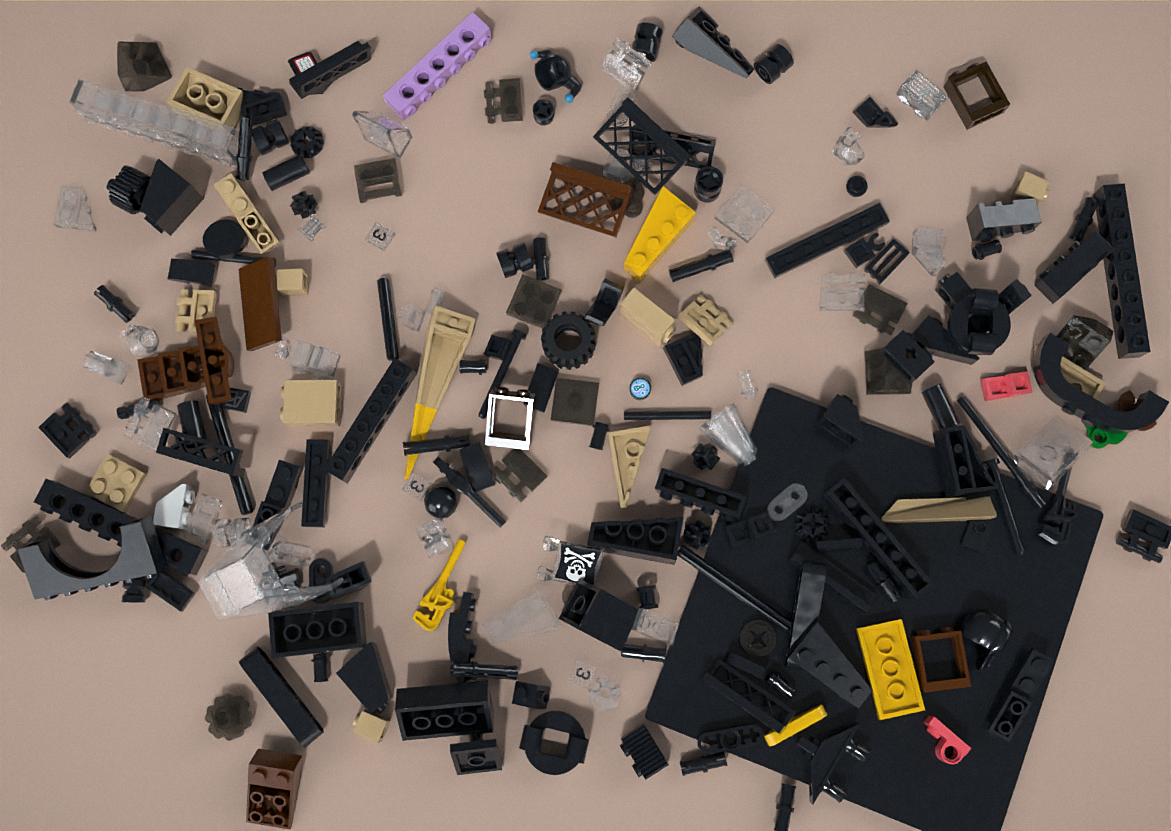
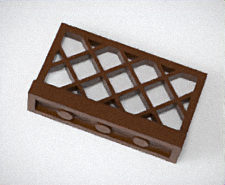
[538,162,635,238]

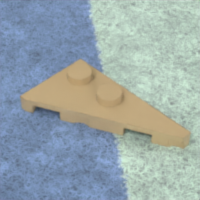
[1033,342,1106,399]
[608,426,650,509]

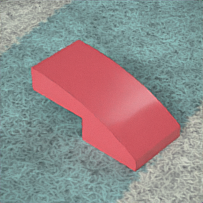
[980,371,1033,401]

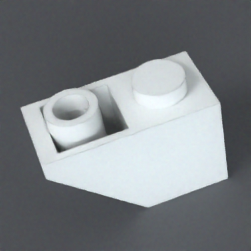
[153,484,195,530]

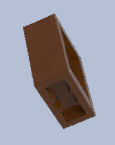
[910,627,971,692]

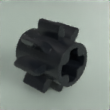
[290,191,318,219]
[691,443,720,470]
[683,520,711,550]

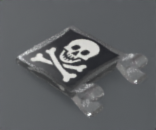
[537,536,604,586]

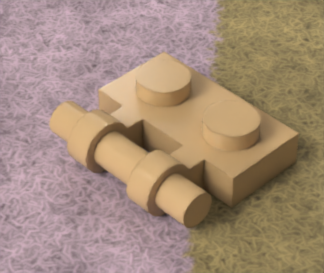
[174,289,217,333]
[678,295,733,346]

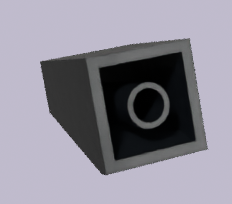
[140,159,204,236]
[559,579,641,651]

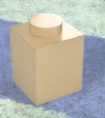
[1011,171,1050,205]
[275,268,308,296]
[352,710,391,743]

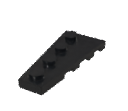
[786,619,872,709]

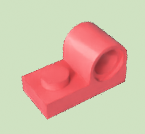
[923,715,971,764]

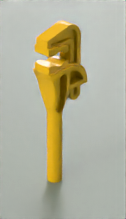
[412,539,466,632]

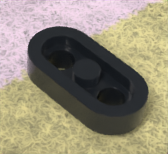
[309,558,333,603]

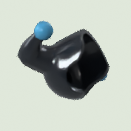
[530,49,582,103]

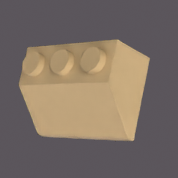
[167,67,243,137]

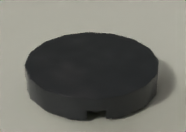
[203,219,247,259]

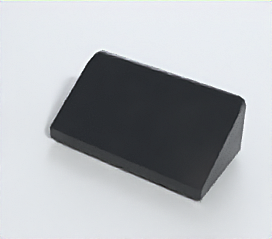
[523,363,559,413]

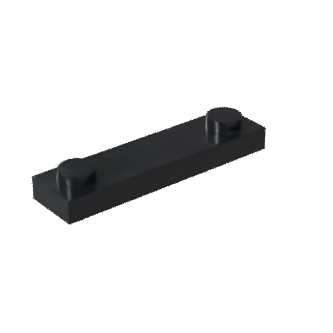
[301,439,330,528]

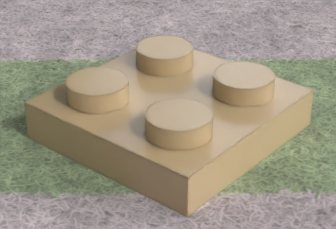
[85,454,147,513]

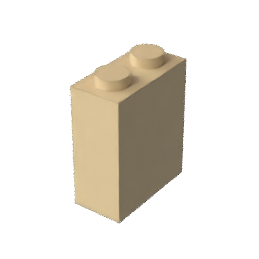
[620,288,676,346]
[280,380,341,427]

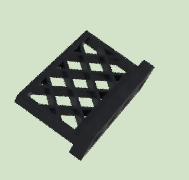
[593,97,690,195]

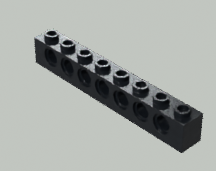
[1094,183,1151,359]
[34,479,208,577]

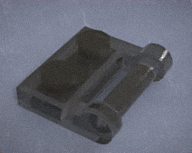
[354,158,402,203]

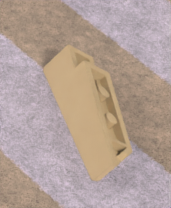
[880,496,997,523]

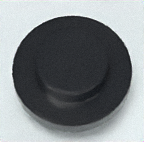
[846,176,868,197]

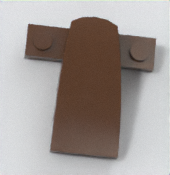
[137,316,234,405]

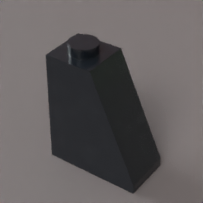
[336,642,392,714]

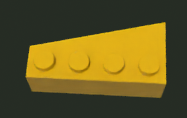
[624,186,696,283]

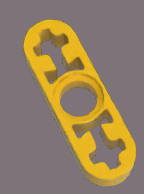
[764,704,828,747]

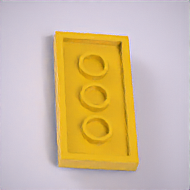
[856,619,925,720]

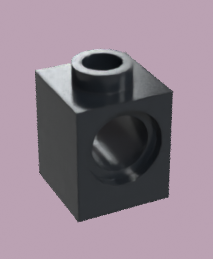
[935,272,972,310]

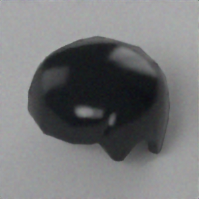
[424,485,458,519]

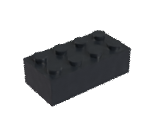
[268,602,367,658]
[395,680,494,741]

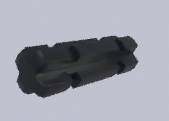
[116,399,161,419]

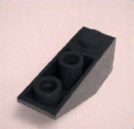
[912,315,980,365]

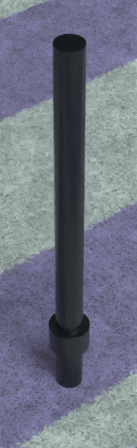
[957,396,1046,508]

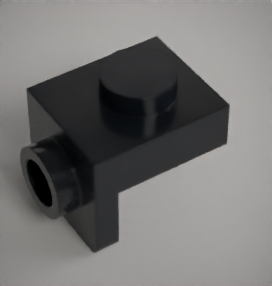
[512,681,550,709]

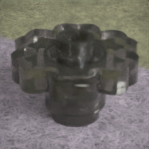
[205,693,253,741]

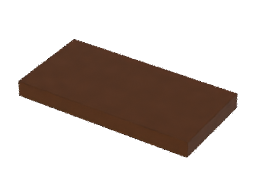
[238,257,282,351]

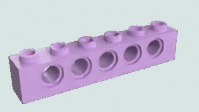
[383,12,492,120]

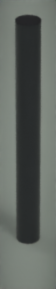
[191,250,276,267]
[624,411,711,420]

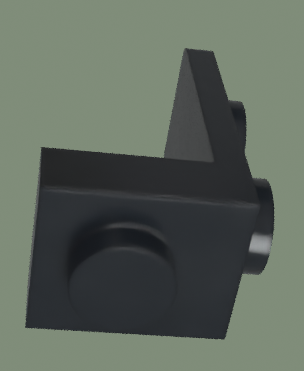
[585,279,624,326]

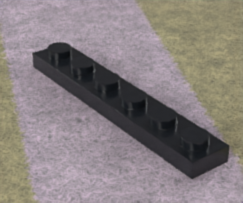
[765,203,890,278]

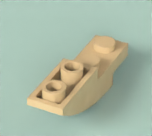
[213,173,279,254]

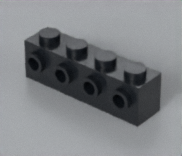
[655,468,748,523]

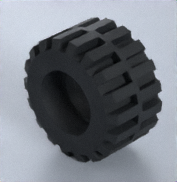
[541,311,596,370]

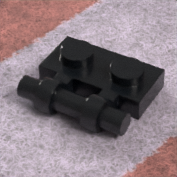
[38,403,97,458]
[1116,509,1171,563]

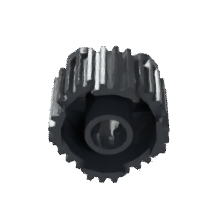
[106,165,151,215]

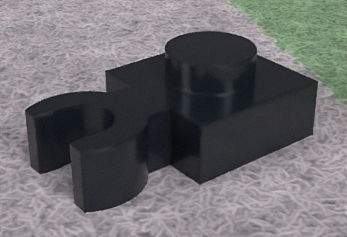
[844,233,885,268]

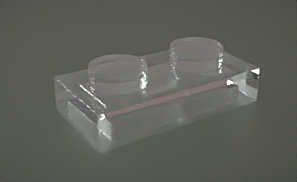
[632,608,679,645]

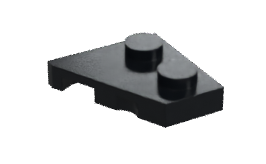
[237,88,288,126]
[663,332,703,386]

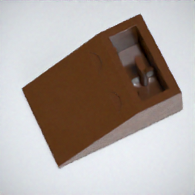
[246,749,302,830]

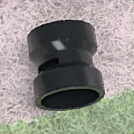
[121,580,146,603]

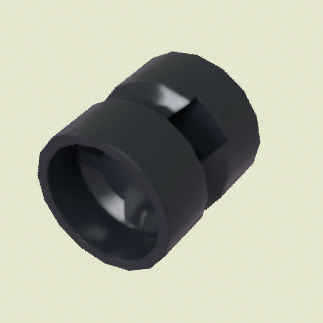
[630,23,663,63]
[754,44,794,84]
[252,119,289,155]
[694,166,723,203]
[496,242,533,278]

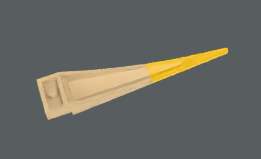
[405,306,475,480]

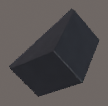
[324,561,372,599]

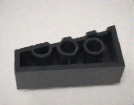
[587,517,684,565]

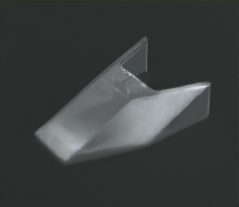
[197,502,344,620]

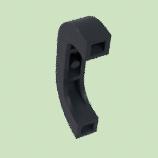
[1033,333,1169,434]

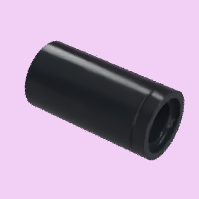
[262,154,310,191]
[921,383,960,429]
[177,400,207,448]

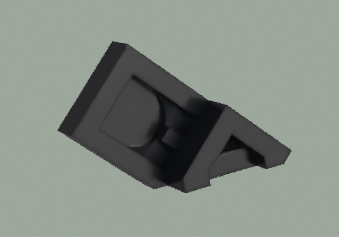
[853,97,898,128]

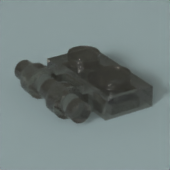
[484,78,523,124]
[852,284,908,335]
[490,449,548,502]
[1,516,61,573]

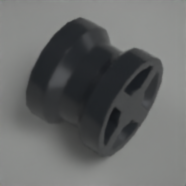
[533,99,554,126]

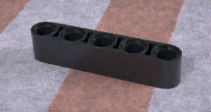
[785,560,827,671]
[239,646,324,748]

